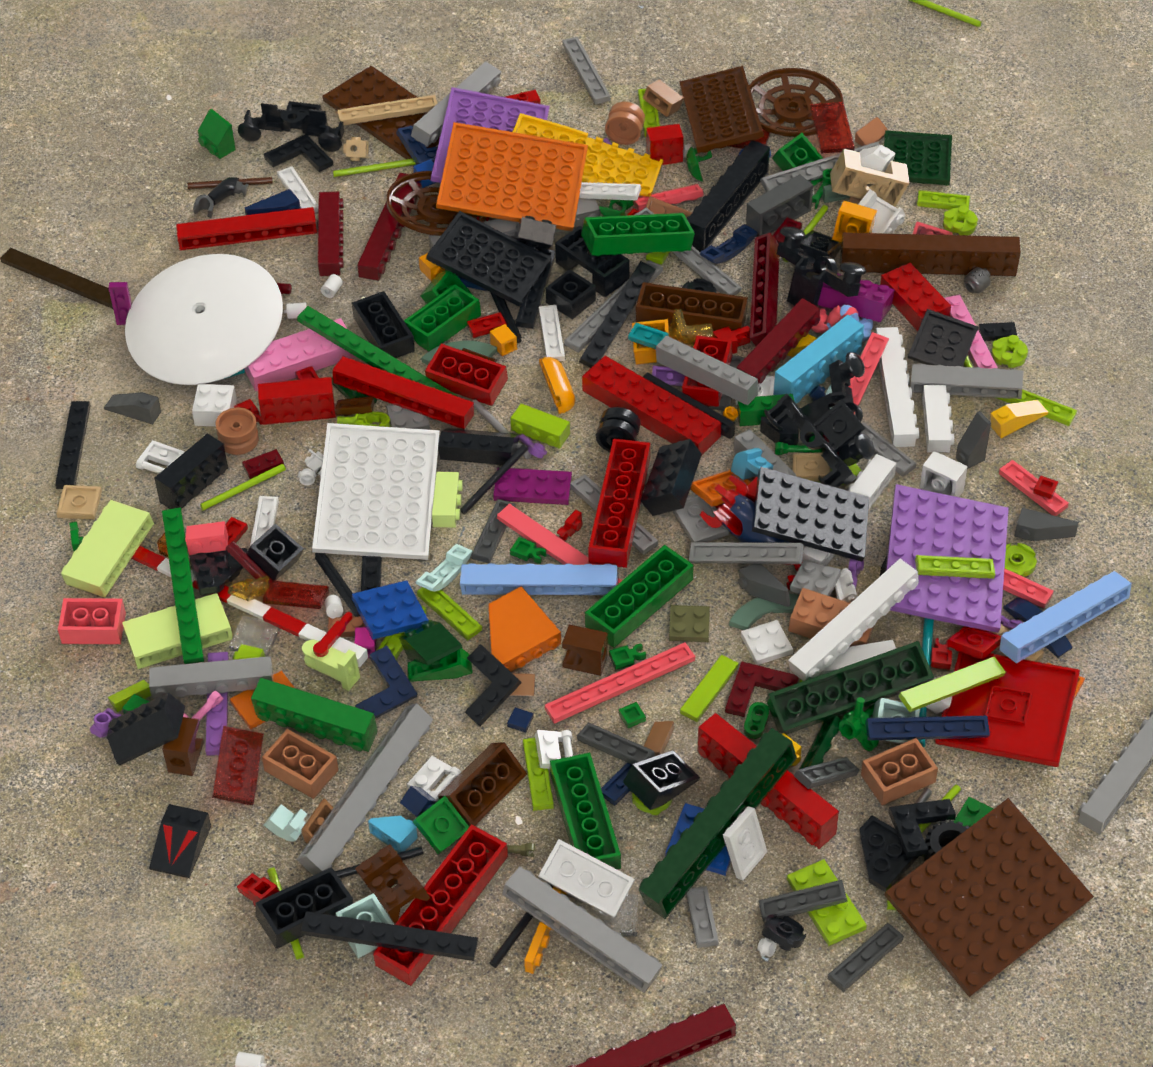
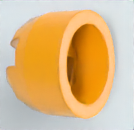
[723,406,738,421]

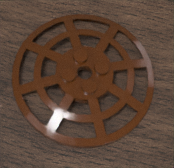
[749,68,844,137]
[386,171,487,236]

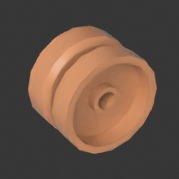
[605,102,645,145]
[215,407,259,455]

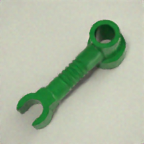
[812,169,832,209]
[775,436,823,455]

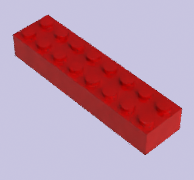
[582,355,721,455]
[588,439,651,568]
[697,713,839,849]
[373,824,508,986]

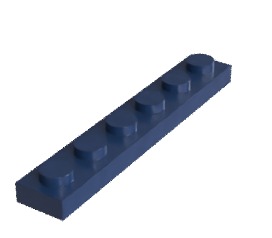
[865,716,990,741]

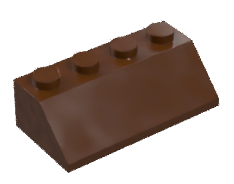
[437,742,527,827]

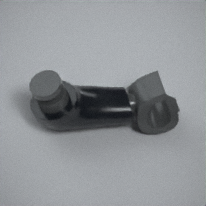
[193,177,249,218]

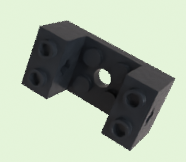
[555,226,630,297]

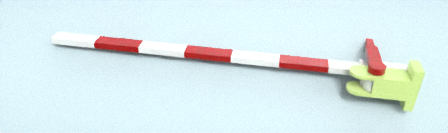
[131,546,368,691]

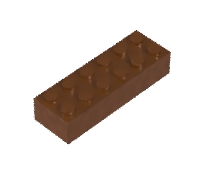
[636,282,748,333]

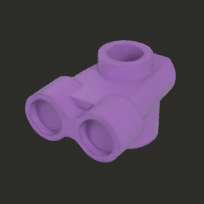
[90,708,122,738]

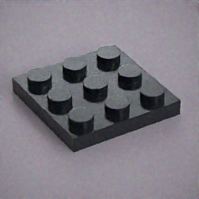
[908,309,978,367]

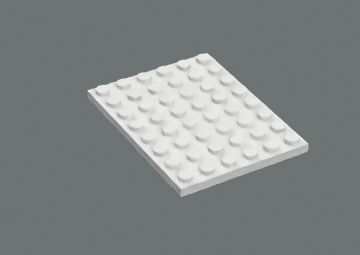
[312,423,440,560]

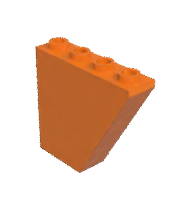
[488,586,561,672]

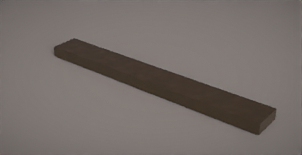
[0,247,113,309]

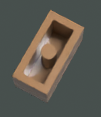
[643,79,684,117]

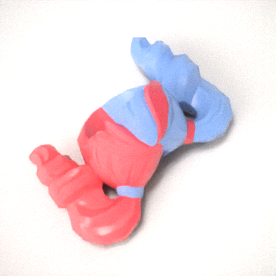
[811,305,873,342]

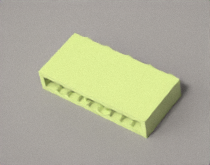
[61,500,154,598]
[122,593,233,669]

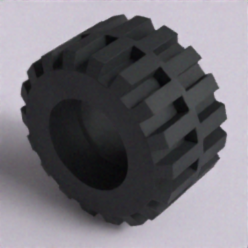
[923,820,969,862]

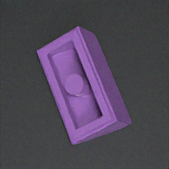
[652,366,685,386]

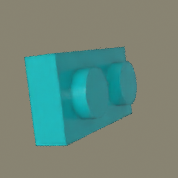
[628,323,669,349]

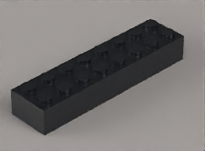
[687,140,770,252]

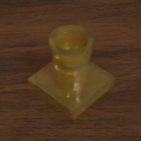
[669,309,713,345]

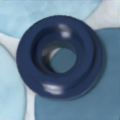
[809,385,826,401]

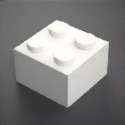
[192,384,237,427]
[920,451,968,497]

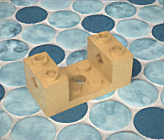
[830,149,909,207]

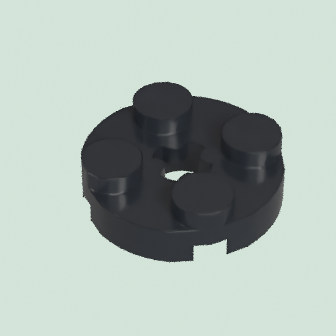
[761,914,806,951]

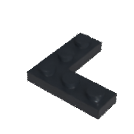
[264,134,333,172]
[465,644,522,726]
[888,799,956,858]

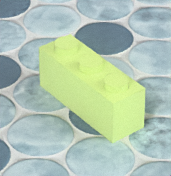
[432,472,463,528]

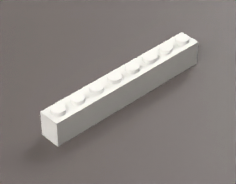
[876,327,919,447]
[802,454,896,566]
[788,559,919,681]

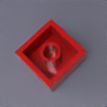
[646,124,684,165]

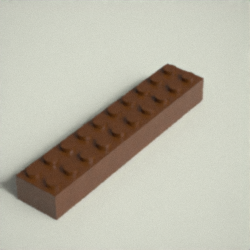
[840,232,1021,276]

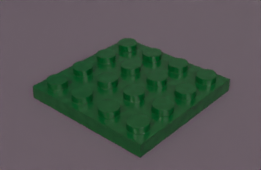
[884,130,952,185]

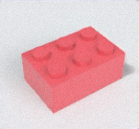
[58,598,126,644]

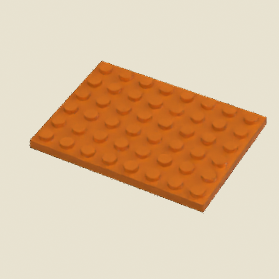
[436,122,588,231]

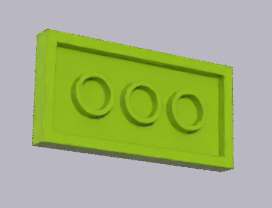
[786,859,867,946]

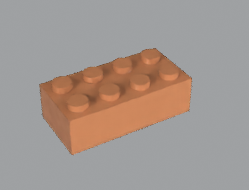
[788,588,875,647]

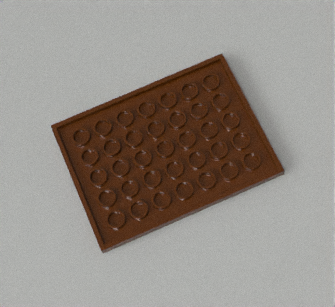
[883,798,1094,997]

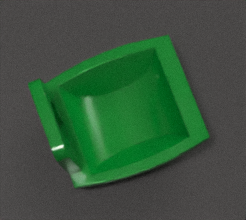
[686,147,712,182]
[599,200,628,217]

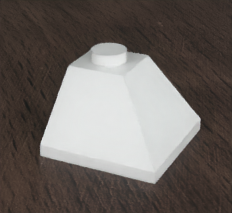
[859,145,896,185]

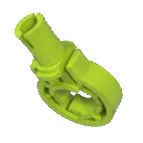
[337,411,390,427]

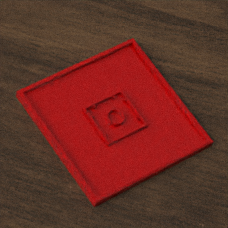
[935,652,1080,767]

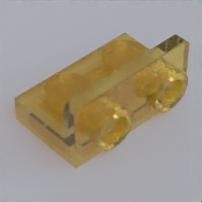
[228,576,269,601]

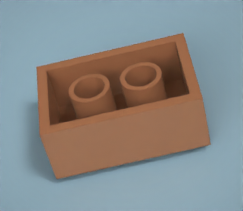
[262,729,339,799]
[861,738,938,806]

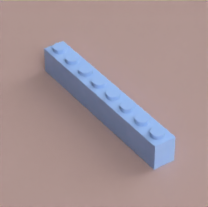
[460,563,618,595]
[1000,571,1132,663]

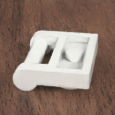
[136,440,185,474]
[535,730,573,769]
[407,756,461,801]

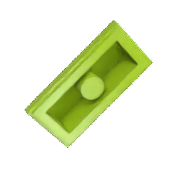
[108,680,152,712]

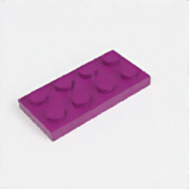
[493,467,572,505]

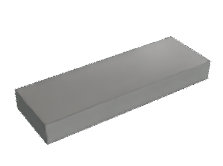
[686,886,719,948]

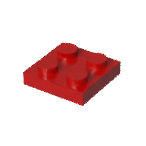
[947,626,1001,659]

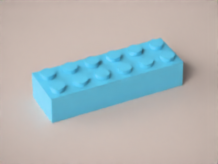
[774,315,864,403]

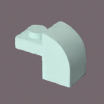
[264,804,307,842]

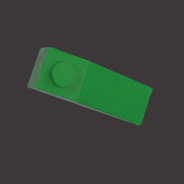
[408,648,473,682]

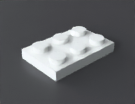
[723,806,767,881]

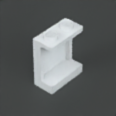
[858,189,906,234]

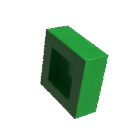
[619,702,646,728]

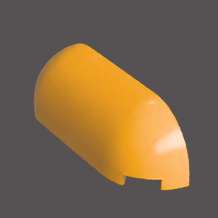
[539,357,575,414]

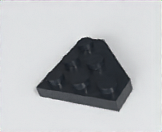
[189,548,248,595]
[859,815,919,892]

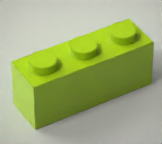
[510,403,570,449]

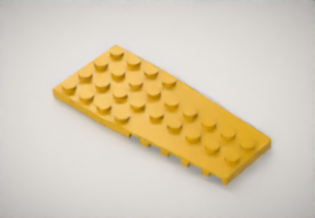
[513,113,663,197]

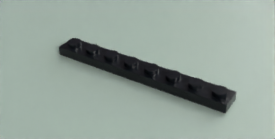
[579,261,656,368]
[301,911,478,961]

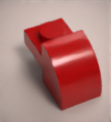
[712,326,750,354]
[237,873,279,906]

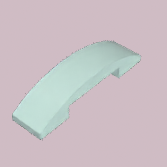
[416,544,473,591]

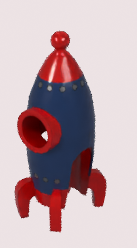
[699,475,803,571]

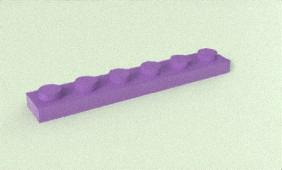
[206,652,229,756]

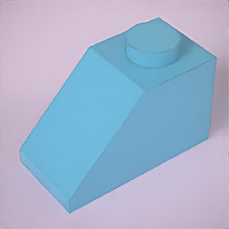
[368,816,418,853]

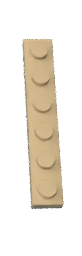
[337,95,438,125]

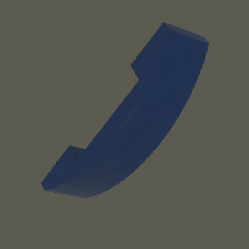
[700,224,758,263]
[1003,597,1072,658]

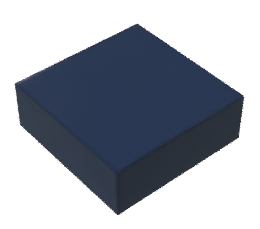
[507,707,534,733]

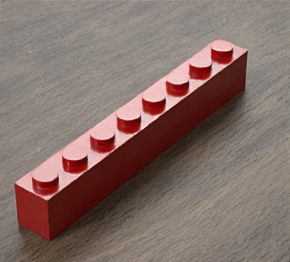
[176,207,317,251]
[332,356,474,429]

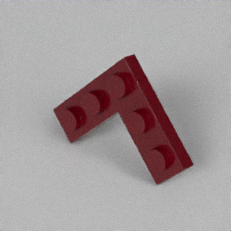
[725,661,799,717]

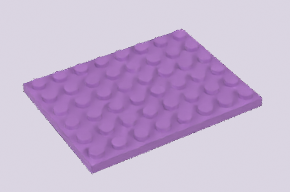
[431,87,550,183]
[886,484,1009,633]

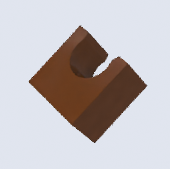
[562,624,608,676]
[162,717,204,776]

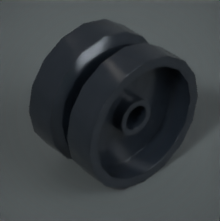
[596,407,640,452]

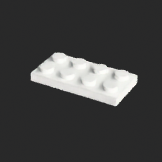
[538,839,635,918]

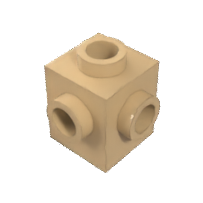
[343,137,369,161]

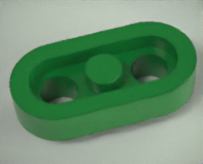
[744,702,769,739]

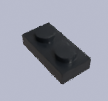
[978,322,1017,341]

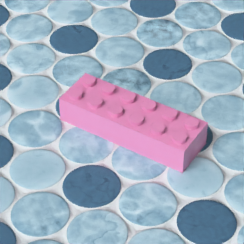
[244,318,356,391]

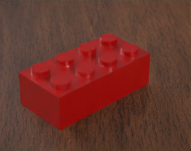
[880,263,951,331]
[682,336,733,407]
[425,343,508,406]
[258,377,336,425]

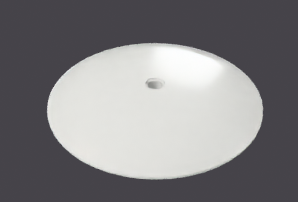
[125,254,283,385]

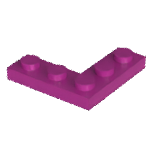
[109,282,132,325]

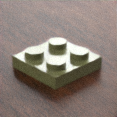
[669,605,710,642]

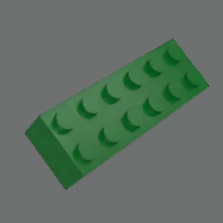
[581,213,695,256]
[585,545,694,648]
[251,678,378,752]
[550,752,621,870]

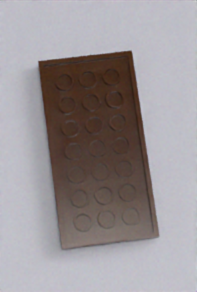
[322,66,441,159]
[679,66,764,153]

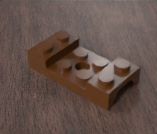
[355,844,430,923]

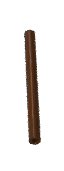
[187,177,273,189]

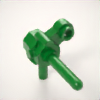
[838,697,879,751]

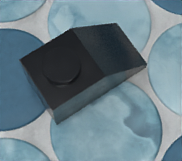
[760,417,799,445]

